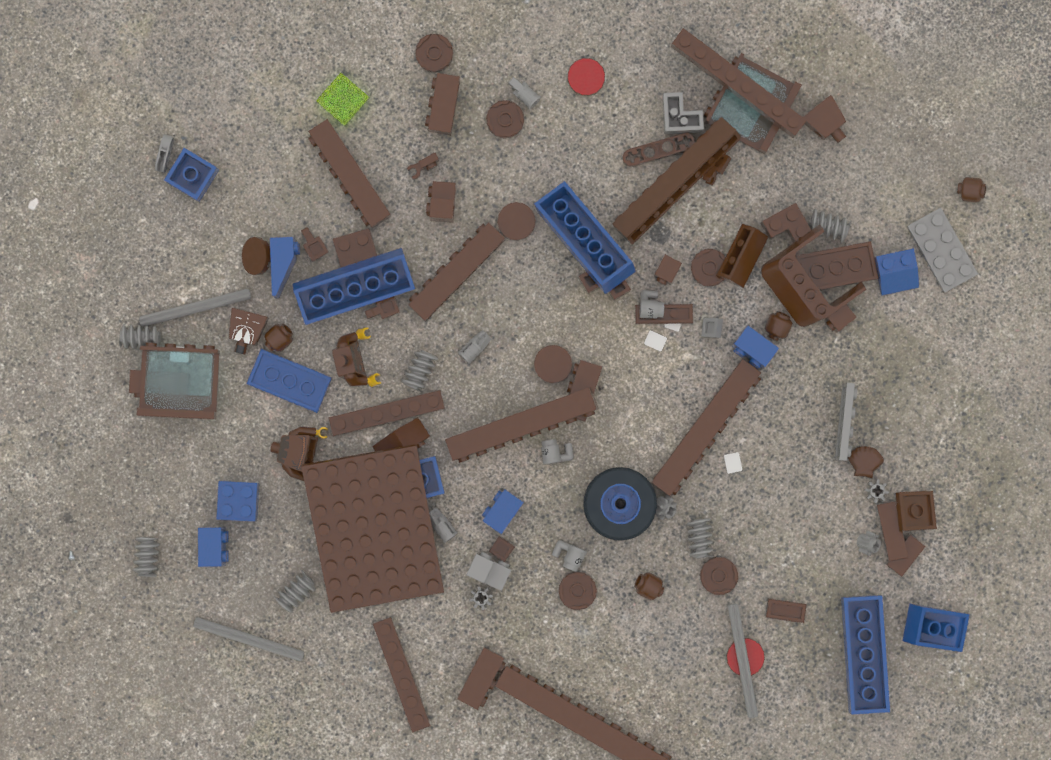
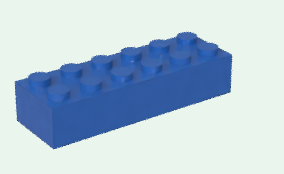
[534,181,636,294]
[292,248,415,325]
[841,595,890,715]

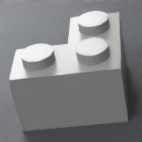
[662,92,704,134]
[466,552,512,591]

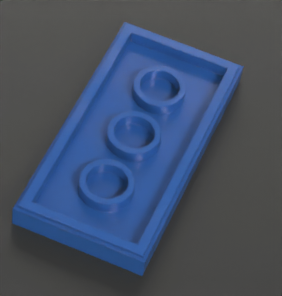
[246,349,332,413]

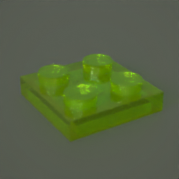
[316,72,370,127]

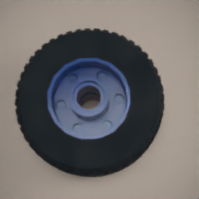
[583,467,657,541]

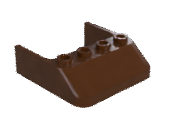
[761,224,867,327]

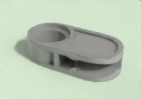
[155,134,174,173]

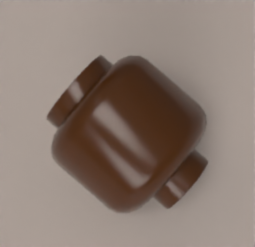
[957,177,986,203]
[764,311,793,341]
[264,324,293,352]
[634,572,664,600]

